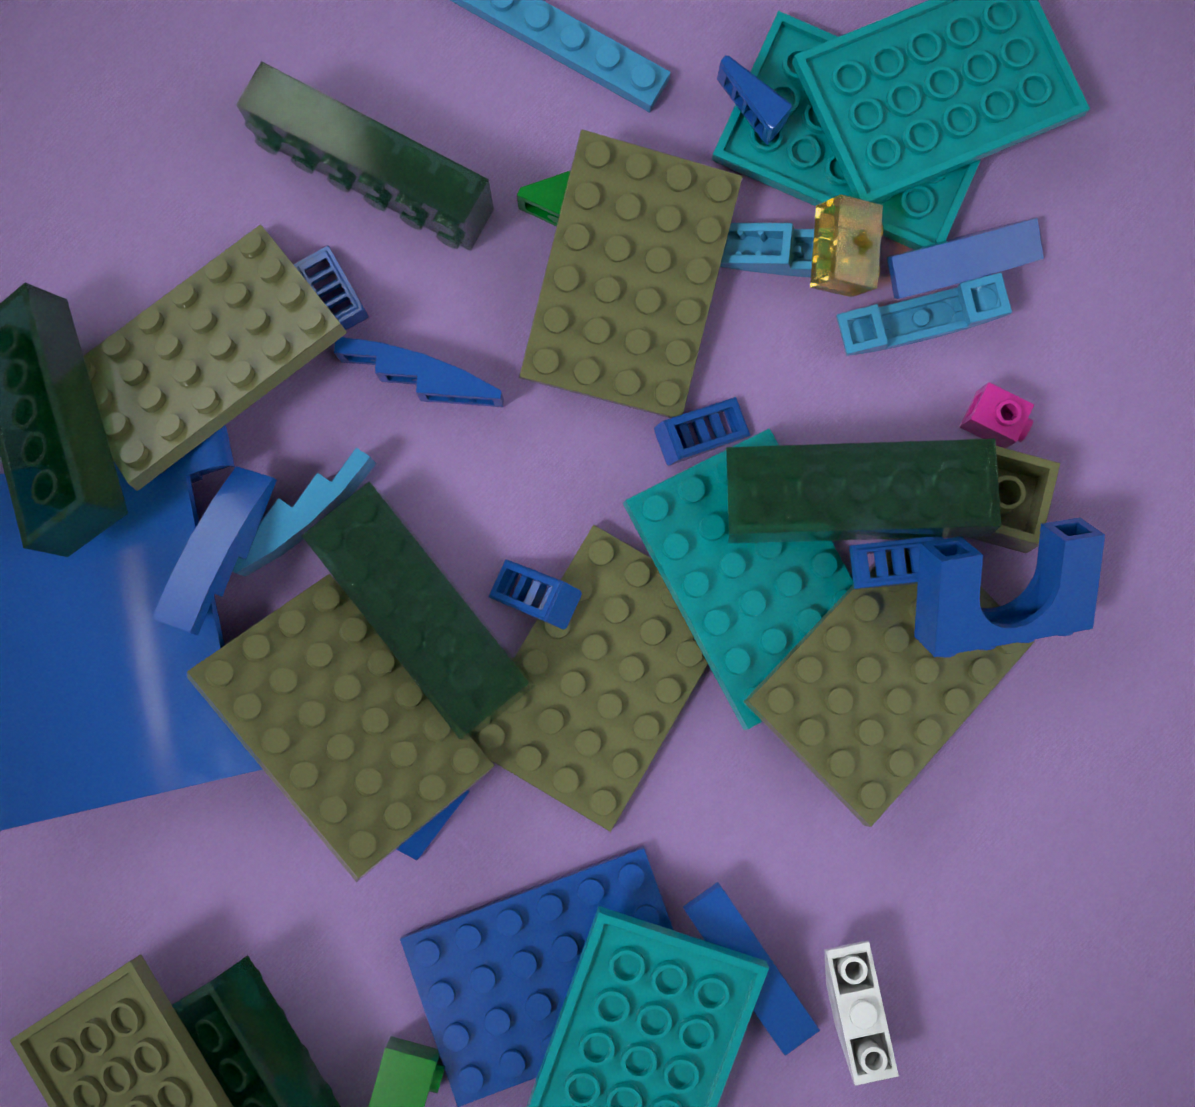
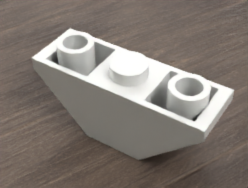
[824,940,899,1086]

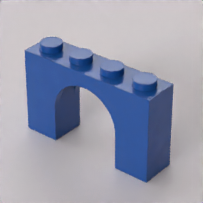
[914,517,1105,658]

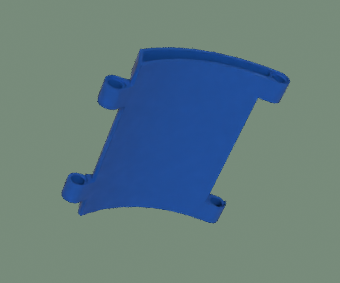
[0,425,263,831]

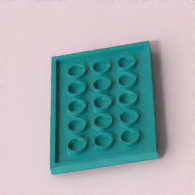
[792,0,1090,210]
[711,11,981,250]
[622,428,854,730]
[526,906,769,1107]

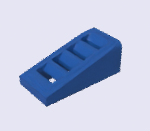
[717,55,792,145]
[293,245,369,330]
[654,397,751,466]
[849,536,944,589]
[488,559,582,630]

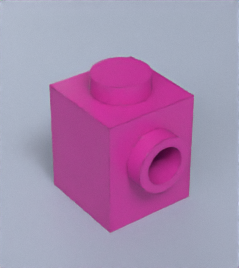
[959,382,1034,448]

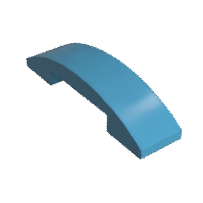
[836,273,1012,356]

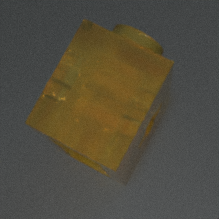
[810,194,883,297]

